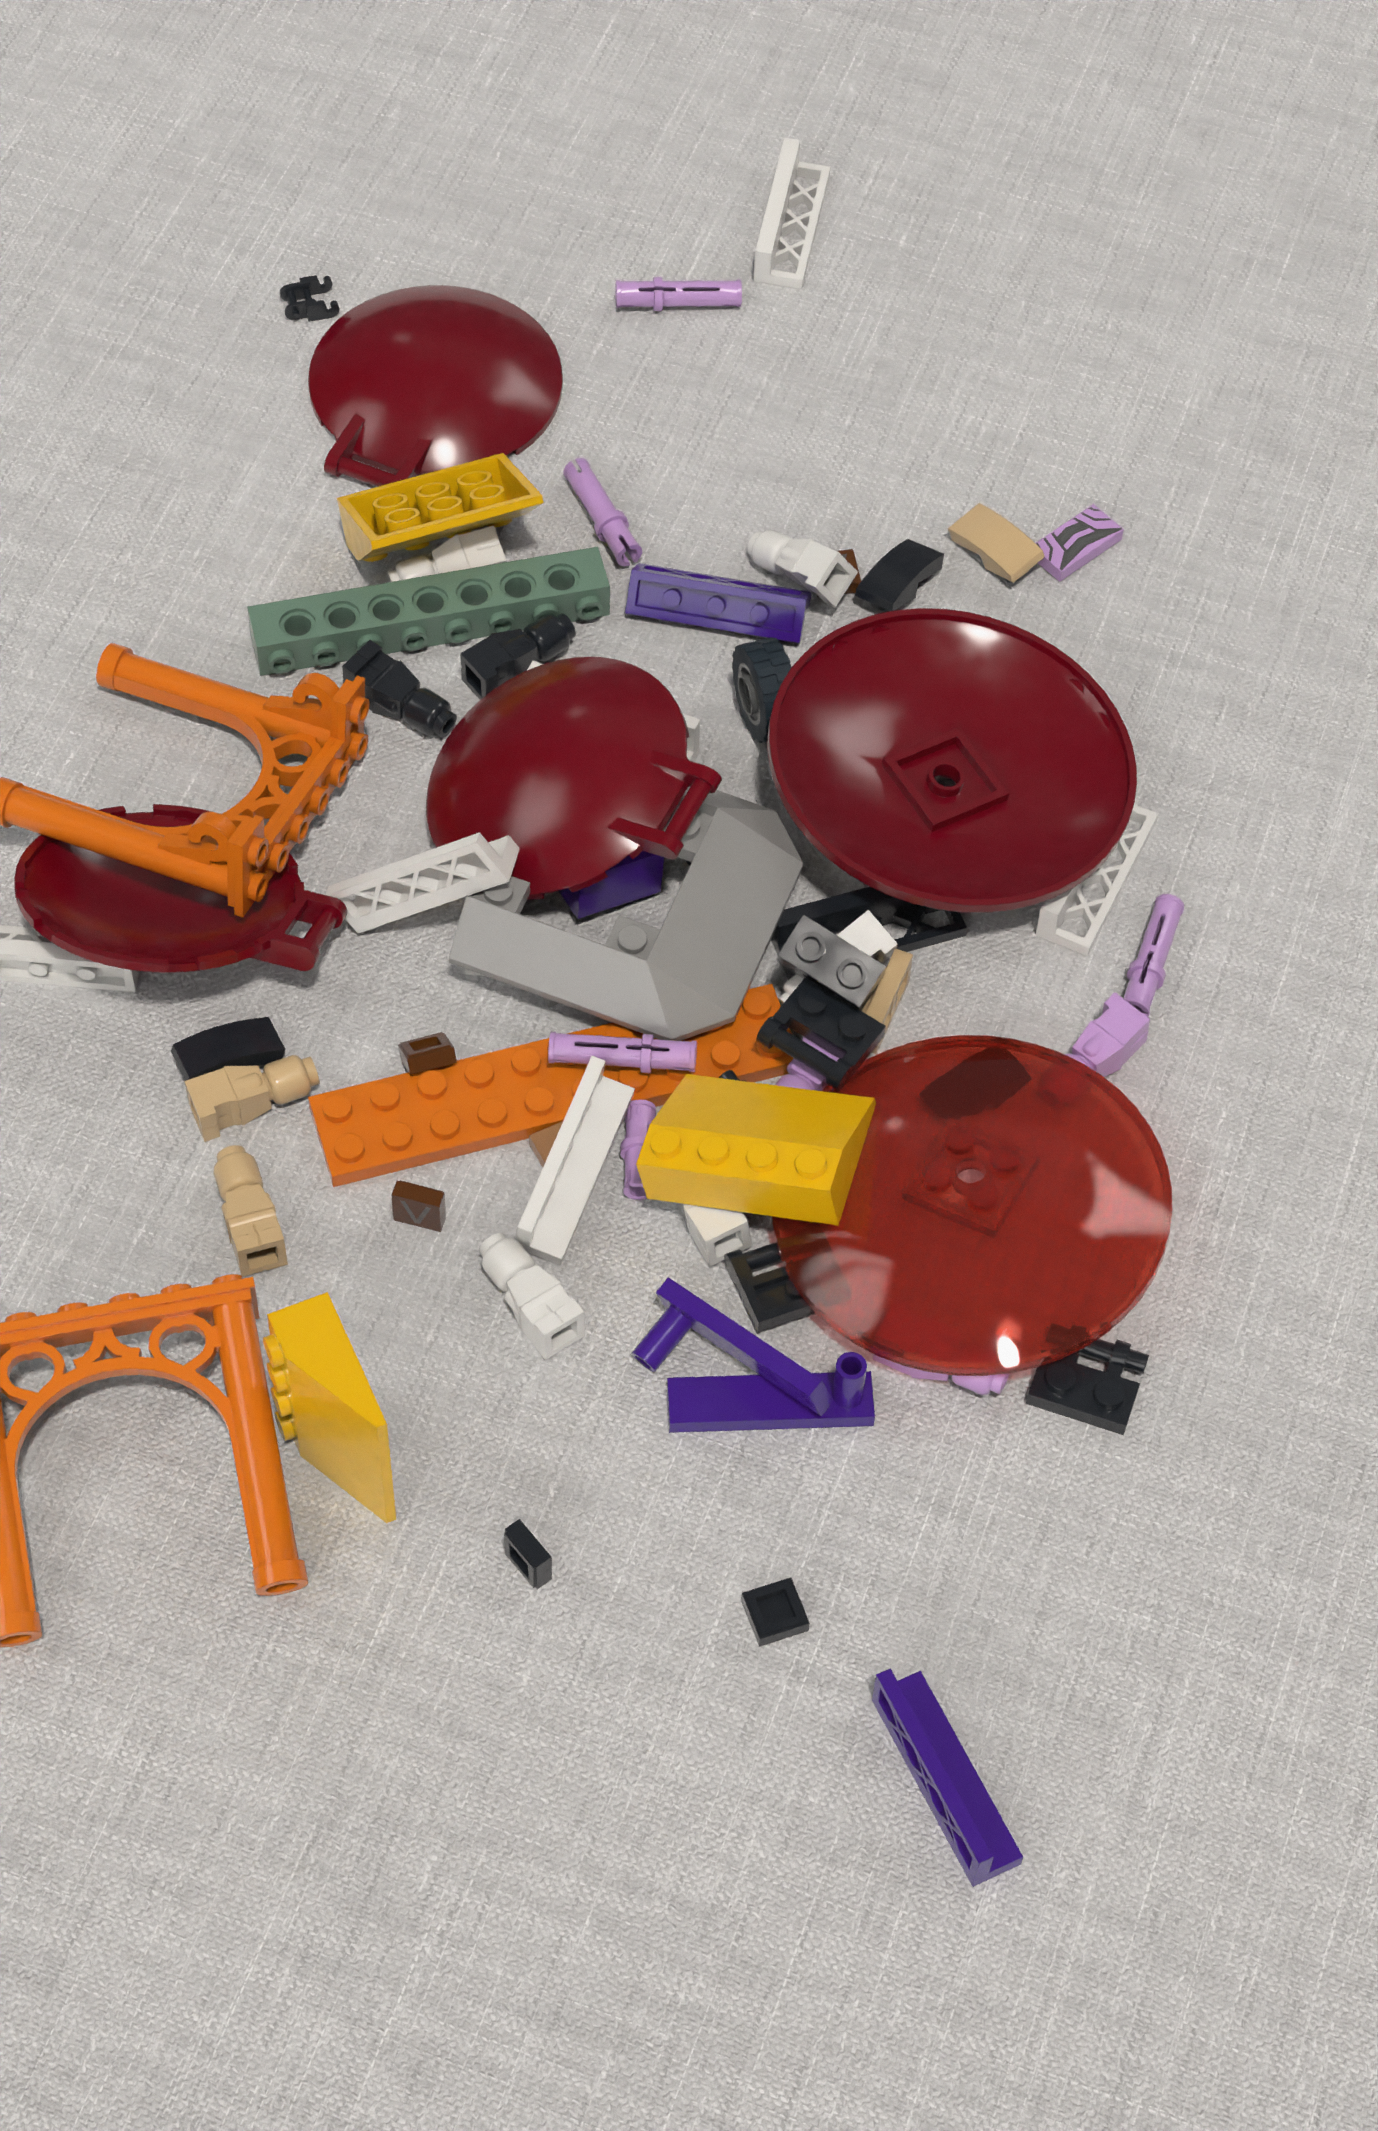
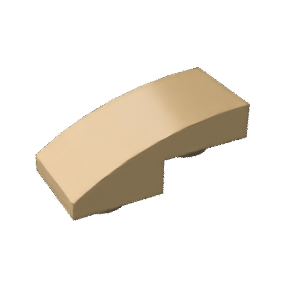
[948,503,1045,583]

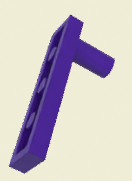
[631,1277,834,1416]
[667,1352,875,1433]

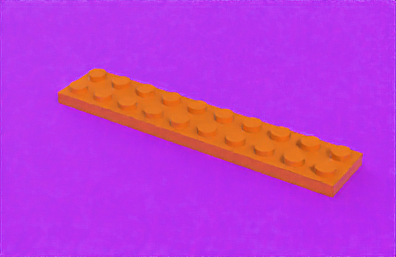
[308,984,793,1187]

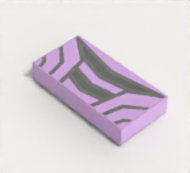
[1036,504,1124,582]

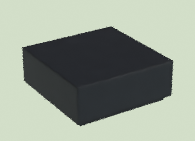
[504,1519,552,1590]
[741,1577,810,1647]

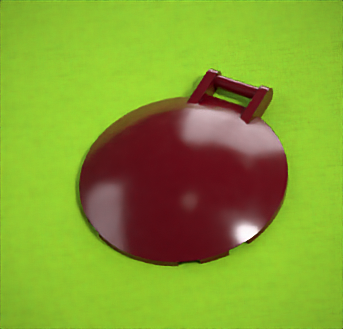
[308,285,563,487]
[426,657,722,900]
[14,804,347,973]

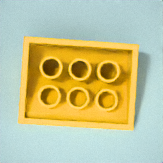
[337,453,544,562]
[636,1074,876,1226]
[263,1292,396,1523]

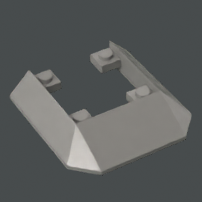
[449,787,804,1041]

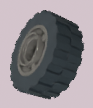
[732,637,792,743]

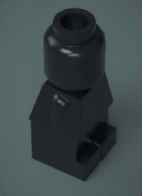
[460,613,576,700]
[342,640,457,737]

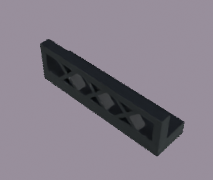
[771,887,967,980]

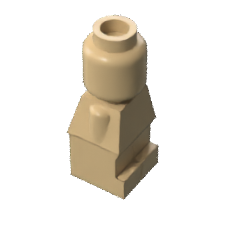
[184,1055,320,1142]
[213,1145,288,1277]

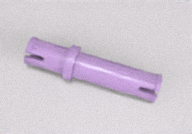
[615,277,742,311]
[563,458,642,566]
[1123,894,1184,1017]
[548,1032,697,1073]

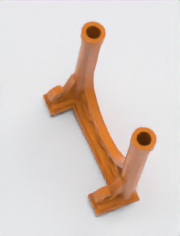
[0,643,369,917]
[0,1274,308,1647]

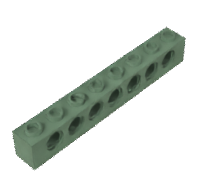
[247,546,610,676]

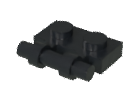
[1026,1324,1149,1435]

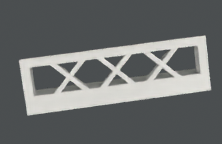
[753,138,831,289]
[1036,804,1159,956]
[325,832,520,933]
[0,925,140,992]
[516,1056,635,1266]

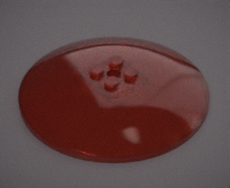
[772,1035,1172,1376]

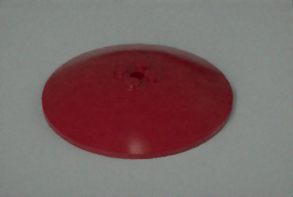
[767,608,1137,913]

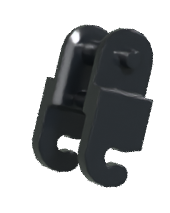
[279,275,340,322]

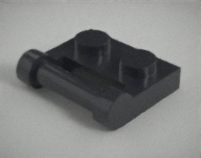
[756,977,886,1091]
[724,1223,852,1332]

